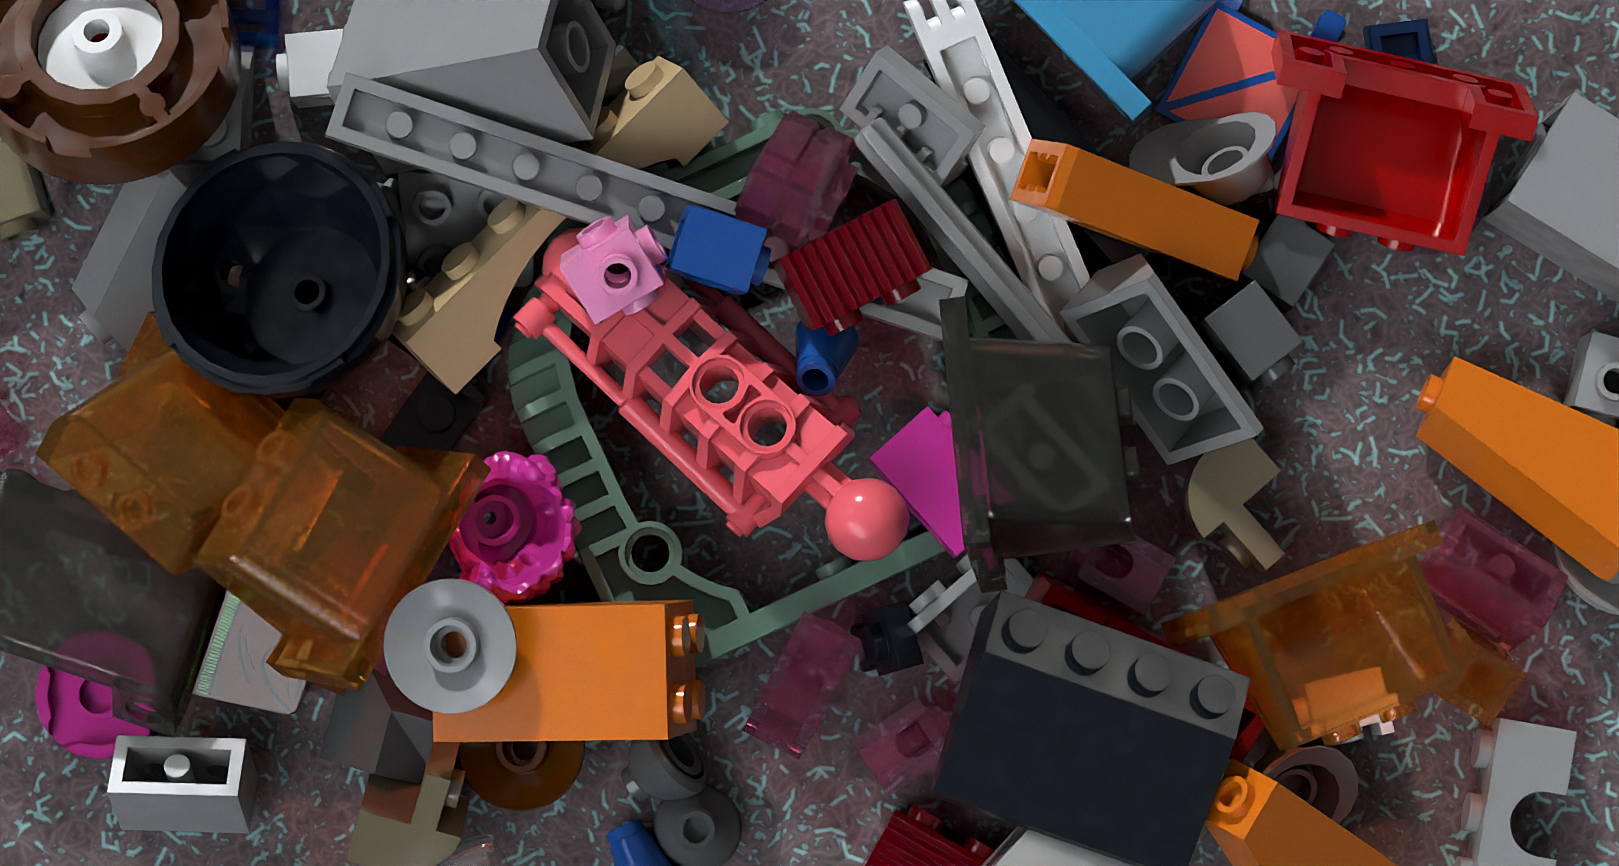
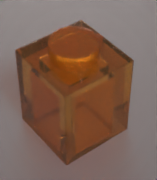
[1416,617,1526,726]

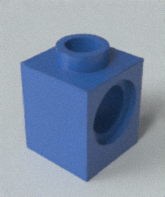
[664,204,772,296]

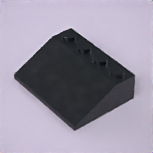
[929,590,1251,866]

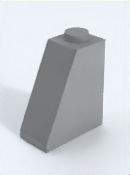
[72,168,188,355]

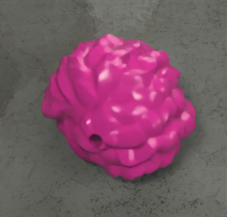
[447,451,582,605]

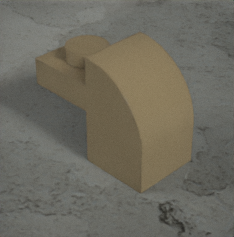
[1181,438,1286,573]
[346,742,470,866]

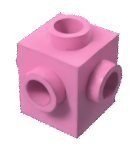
[560,214,668,325]

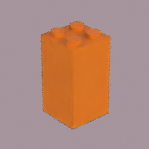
[433,600,706,742]

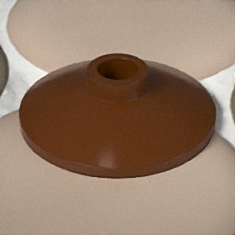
[458,741,585,812]

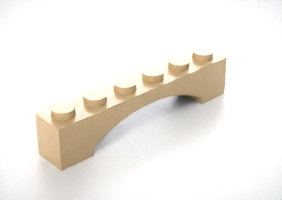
[392,56,729,395]

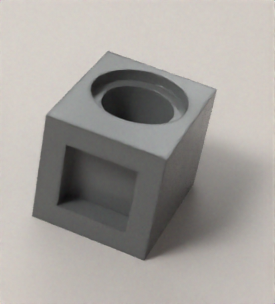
[1233,214,1335,314]

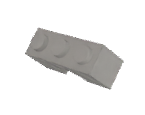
[1454,718,1577,866]

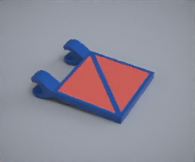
[1154,0,1346,161]

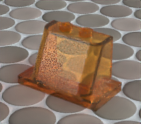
[36,311,347,575]
[193,397,491,691]
[1161,519,1465,750]

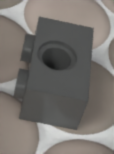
[1194,280,1303,395]

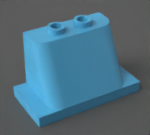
[1013,0,1221,128]

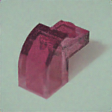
[742,611,862,760]

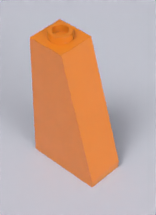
[1009,139,1259,281]
[1415,356,1619,582]
[1204,759,1398,866]

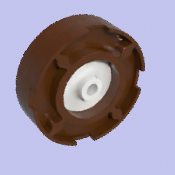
[0,0,242,185]

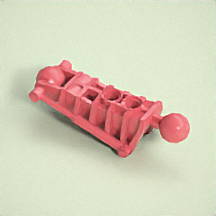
[513,228,910,561]

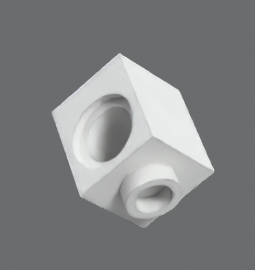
[276,29,343,108]

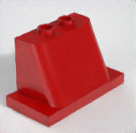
[1271,29,1539,256]

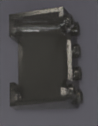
[0,468,232,737]

